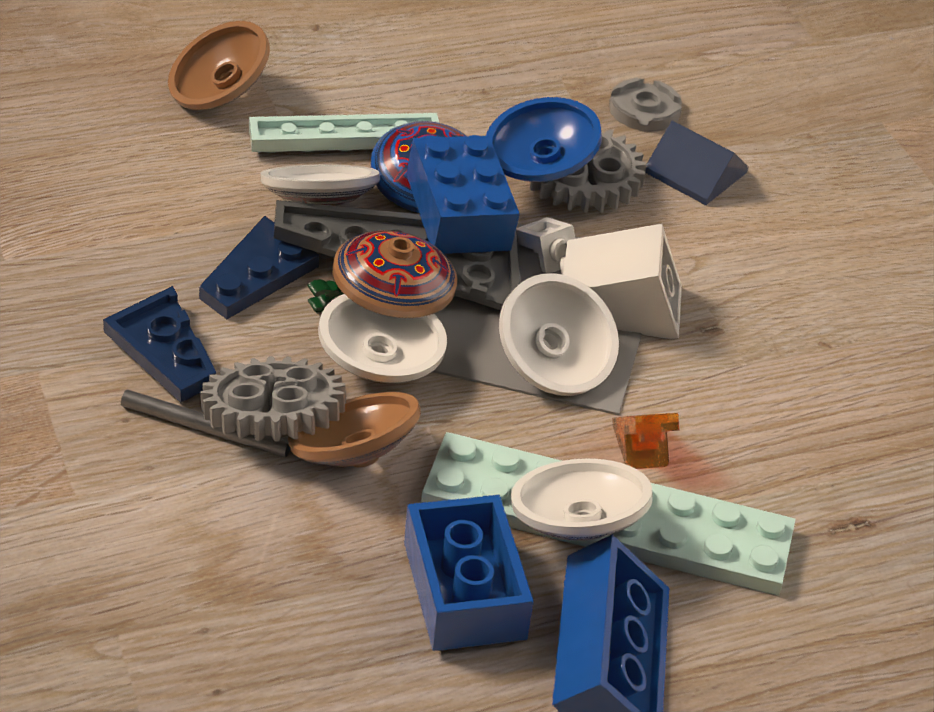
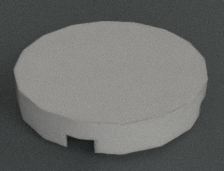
[609,78,682,131]

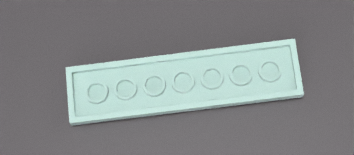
[421,432,796,596]

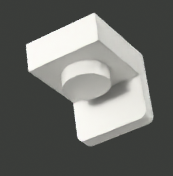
[516,218,575,274]

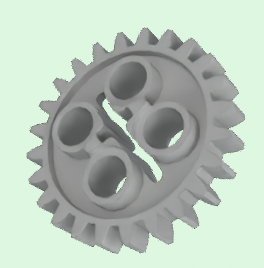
[530,129,646,213]
[201,356,346,441]

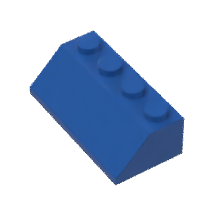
[552,534,670,712]

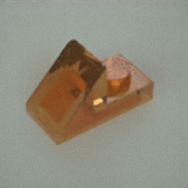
[612,413,680,469]

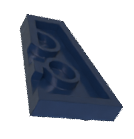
[199,216,319,320]
[103,286,216,403]

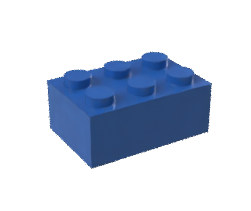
[406,135,520,254]
[404,495,534,651]

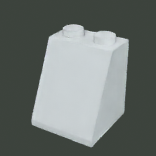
[560,224,682,339]

